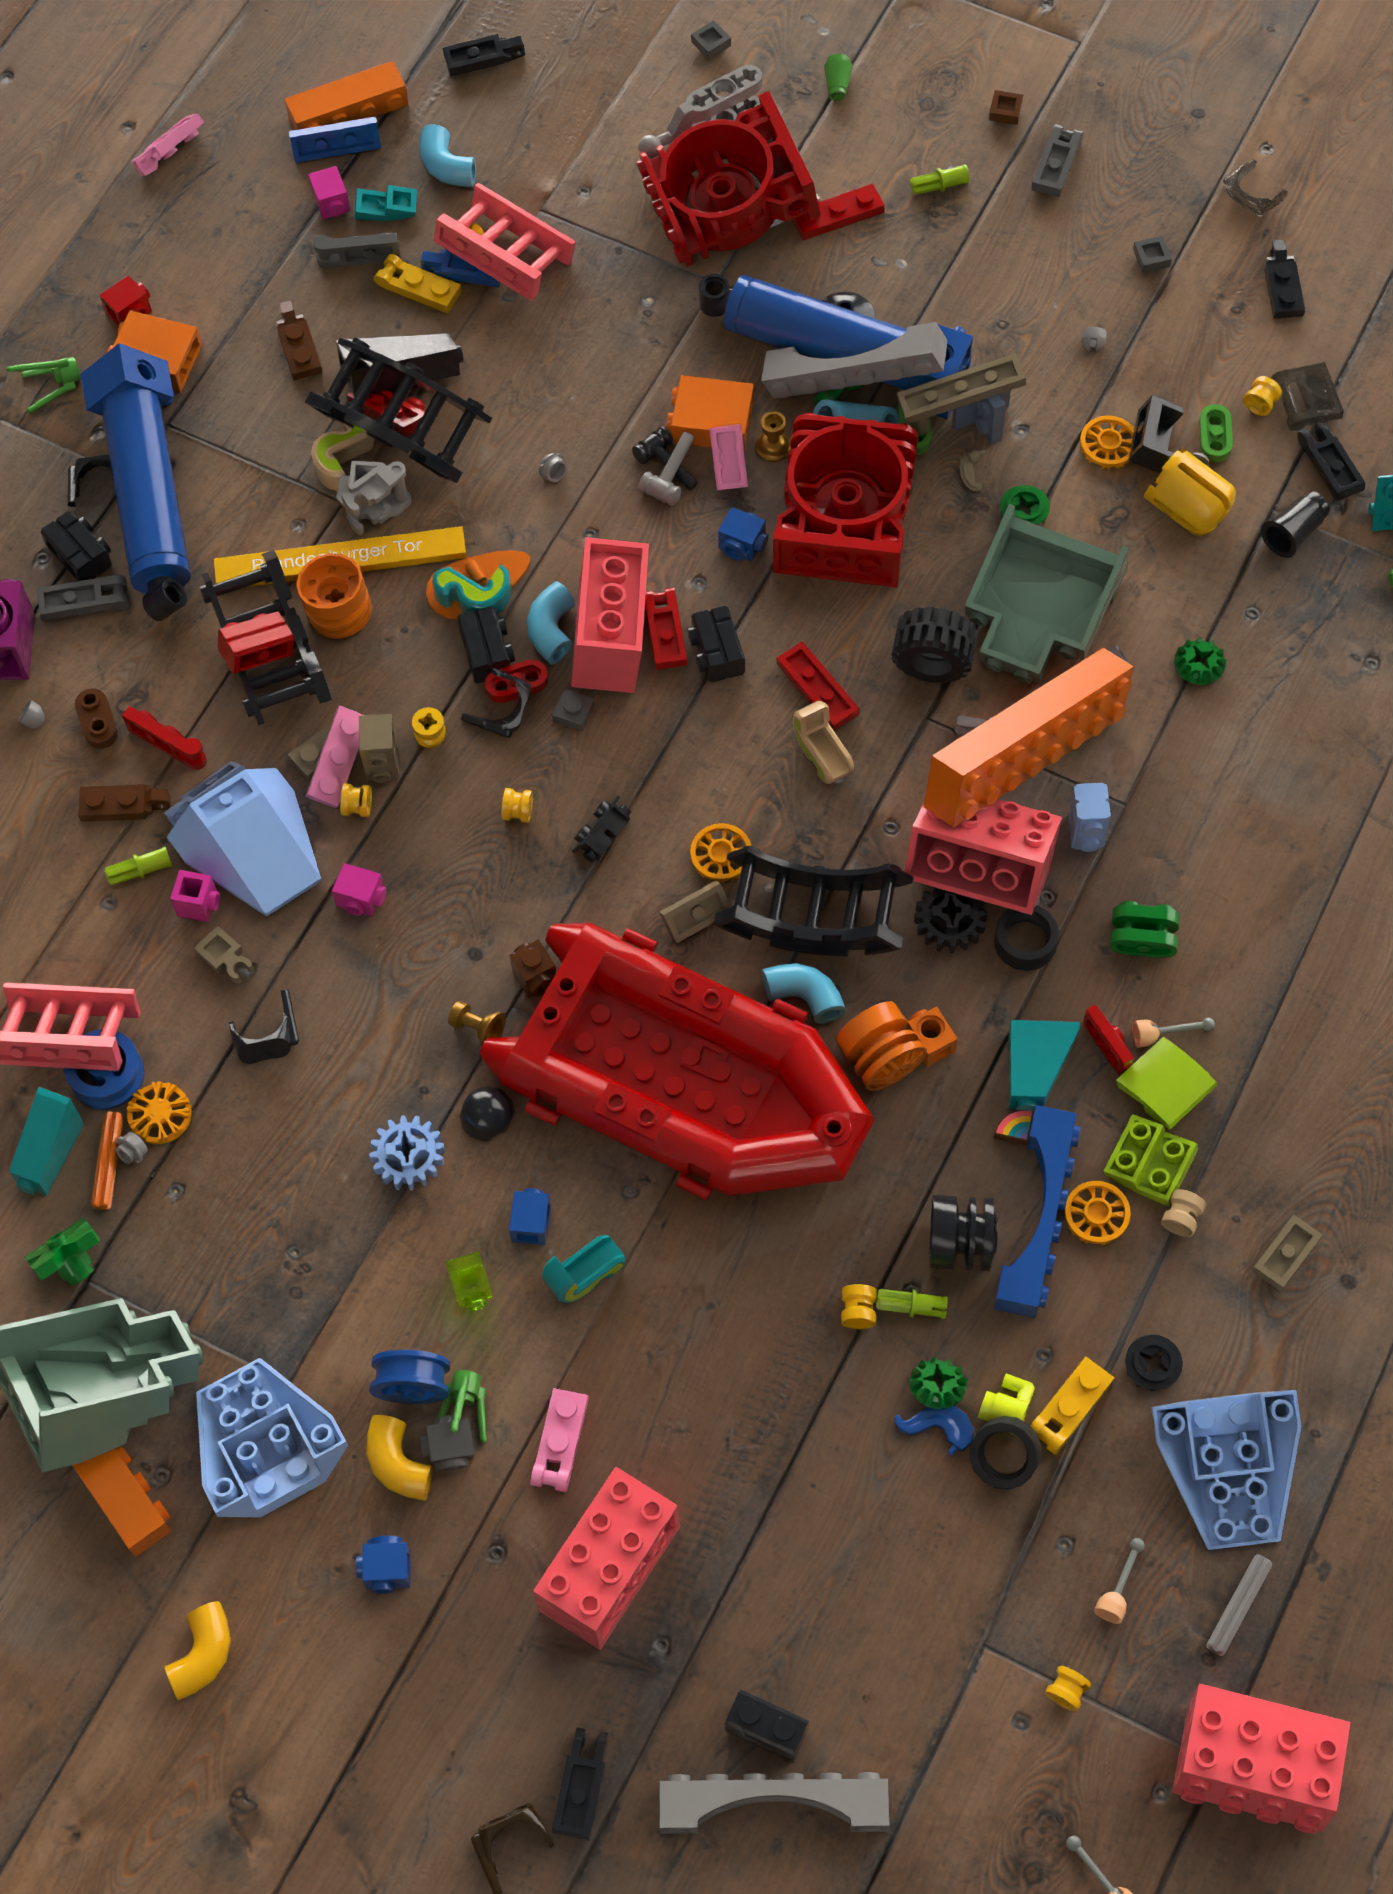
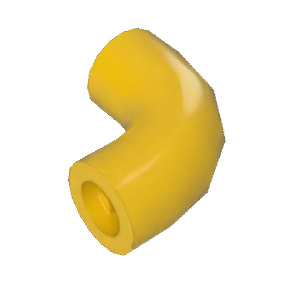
[366,1415,433,1501]
[164,1601,231,1701]

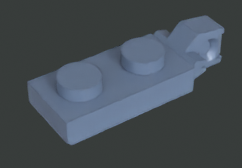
[164,761,245,827]

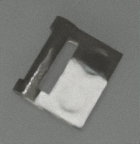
[1271,362,1344,432]

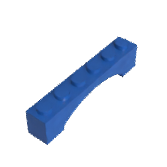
[994,1105,1081,1318]

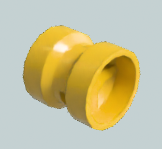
[841,1284,877,1329]

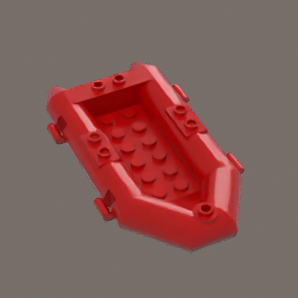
[480,922,875,1201]

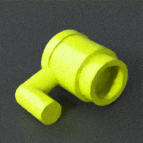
[978,1373,1035,1437]

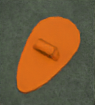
[426,550,531,619]

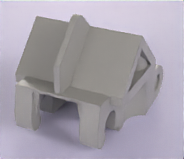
[337,461,412,535]

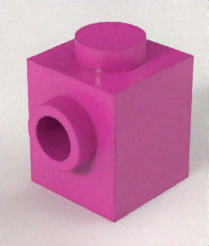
[308,166,351,220]
[332,863,387,917]
[170,870,220,922]

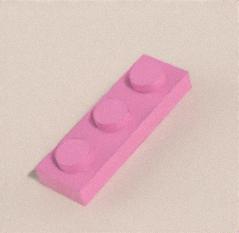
[305,705,363,809]

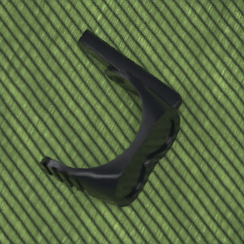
[68,455,111,507]
[461,668,531,738]
[229,989,299,1064]

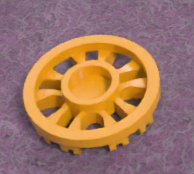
[1080,415,1134,470]
[690,823,751,883]
[127,1081,192,1144]
[1064,1181,1131,1245]

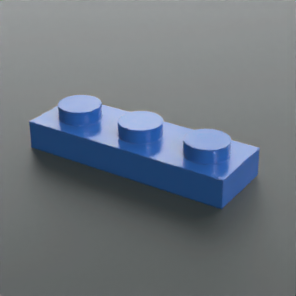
[289,117,381,163]

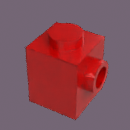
[100,275,152,326]

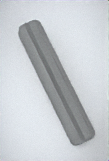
[1206,1554,1272,1656]

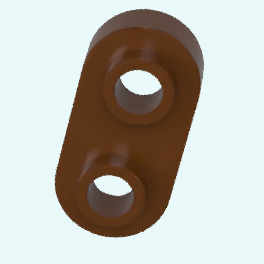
[75,688,118,749]

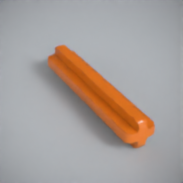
[91,1111,123,1210]

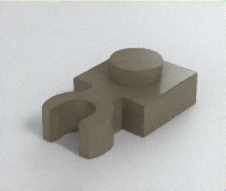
[194,926,254,985]

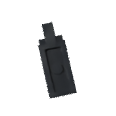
[442,34,525,77]
[1264,240,1305,318]

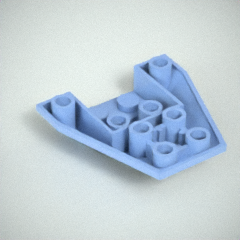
[167,768,322,917]
[196,1358,348,1518]
[1151,1390,1301,1550]

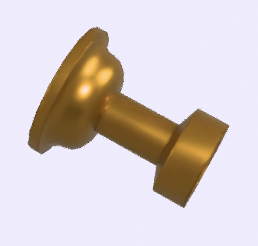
[755,411,791,462]
[448,1001,506,1046]

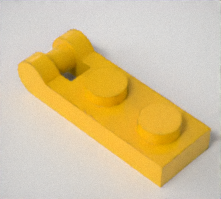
[374,254,462,314]
[1030,1356,1115,1455]

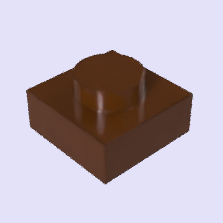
[989,90,1024,125]

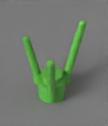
[6,357,81,413]
[436,1370,487,1443]

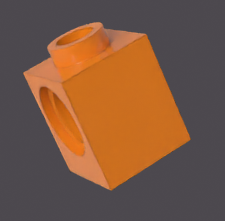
[907,1006,958,1067]

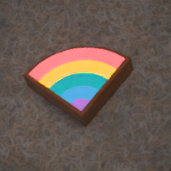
[993,1110,1034,1145]

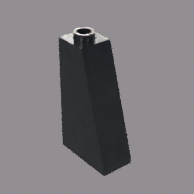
[336,334,463,396]

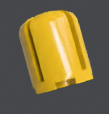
[1143,448,1236,537]

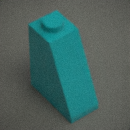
[1008,1020,1080,1111]
[9,1087,84,1196]

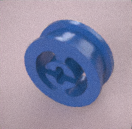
[63,1029,144,1110]
[369,1350,450,1404]

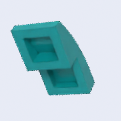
[354,185,417,221]

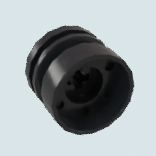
[929,1195,998,1272]

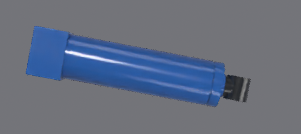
[699,274,973,420]
[80,343,191,621]

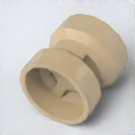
[1161,1189,1206,1237]

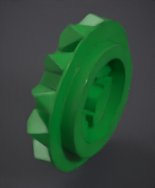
[1000,485,1050,525]
[1174,637,1227,685]
[909,1356,967,1409]

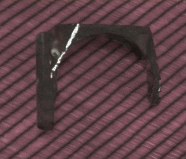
[1223,159,1288,217]

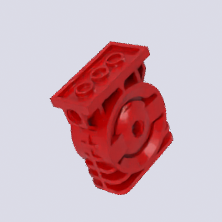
[636,91,821,267]
[773,412,918,588]

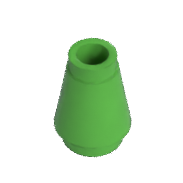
[824,54,853,101]

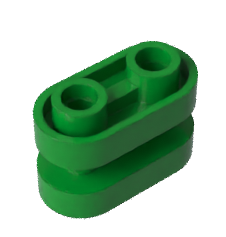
[1110,901,1180,958]

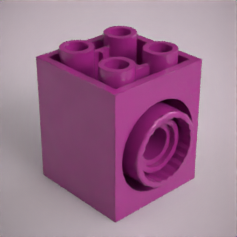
[0,579,35,680]

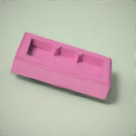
[710,424,748,491]

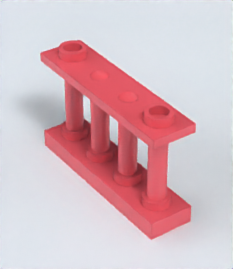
[434,183,576,301]
[0,983,141,1071]

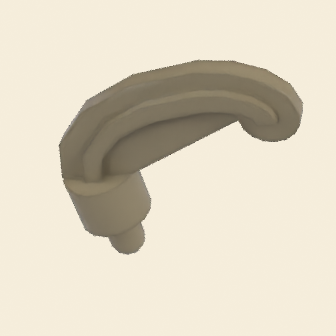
[959,449,986,493]

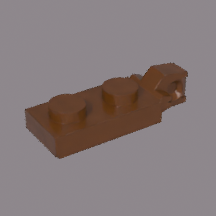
[276,300,323,380]
[78,784,171,822]

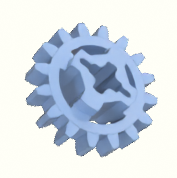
[369,1115,445,1191]

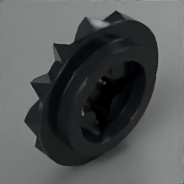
[1125,1335,1183,1392]

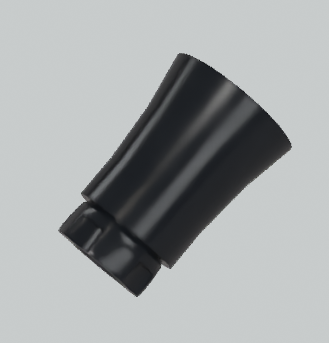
[1261,491,1330,558]

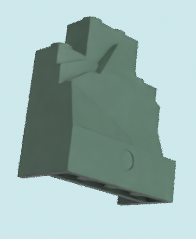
[965,504,1129,684]
[0,1298,203,1472]

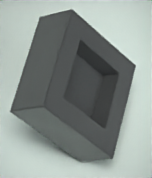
[691,20,731,60]
[1133,236,1172,273]
[552,689,595,731]

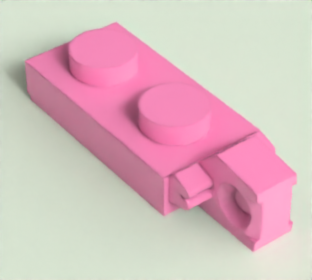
[131,114,204,176]

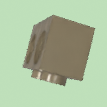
[359,714,399,783]

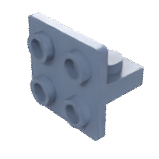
[952,390,1011,444]

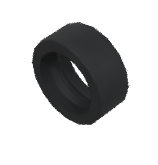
[994,905,1059,971]
[970,1416,1042,1490]

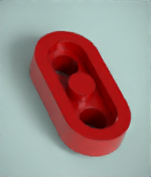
[485,659,548,703]

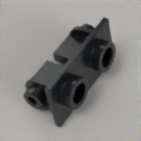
[571,796,631,862]

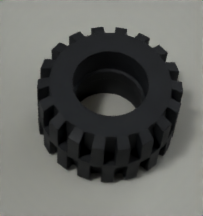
[891,607,977,683]

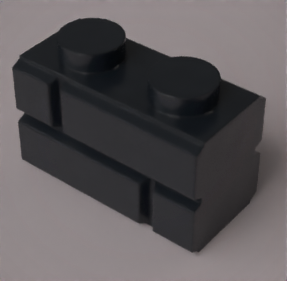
[40,510,112,581]
[687,605,745,683]
[457,606,515,684]
[725,1689,809,1763]

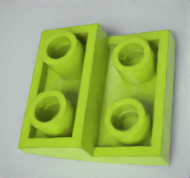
[1116,1037,1217,1129]
[1103,1114,1198,1207]

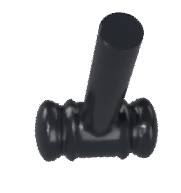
[632,426,698,490]

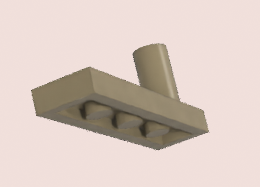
[897,353,1027,435]

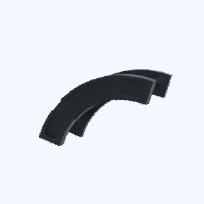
[305,337,492,483]
[199,550,332,725]
[713,846,914,956]

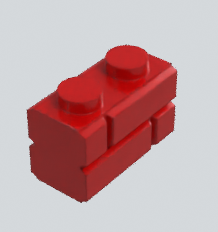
[217,611,294,674]

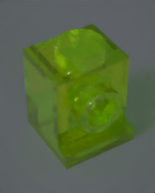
[445,1251,493,1311]

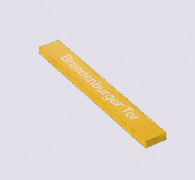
[214,526,467,587]

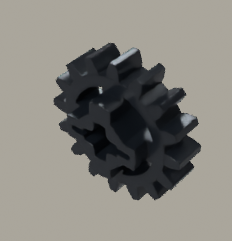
[914,887,987,953]

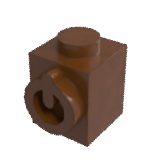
[509,939,556,998]

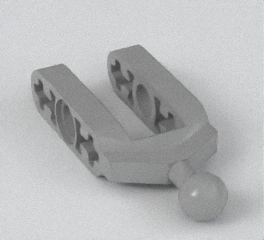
[638,65,762,159]

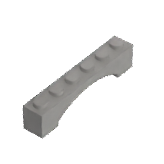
[761,322,948,399]
[660,1772,890,1834]

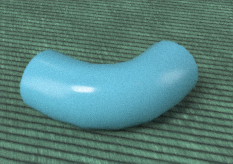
[419,124,476,187]
[813,399,899,424]
[526,581,575,665]
[761,963,846,1024]

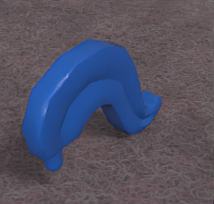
[894,1406,974,1456]

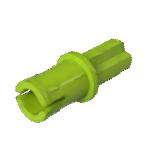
[910,164,970,195]
[105,846,172,885]
[876,1289,948,1319]

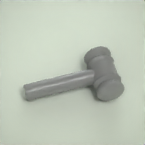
[638,432,695,506]

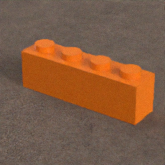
[284,61,409,130]
[72,1446,172,1558]

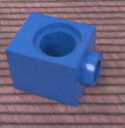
[509,1188,551,1245]

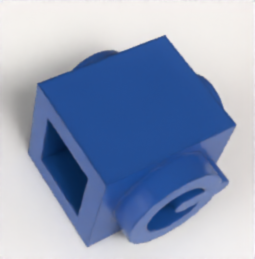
[718,507,769,561]
[356,1536,411,1594]

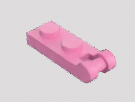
[530,1388,589,1492]

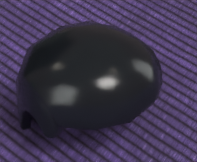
[460,1086,514,1141]

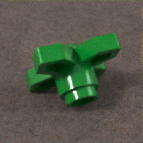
[25,1217,101,1285]

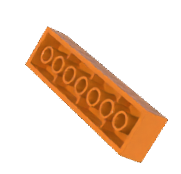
[923,648,1134,828]

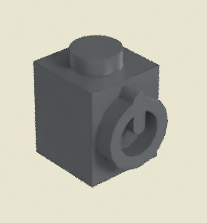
[420,1416,475,1472]

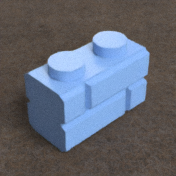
[1068,783,1111,852]

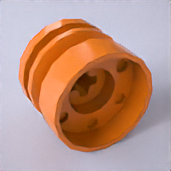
[296,553,373,639]
[836,1001,927,1091]

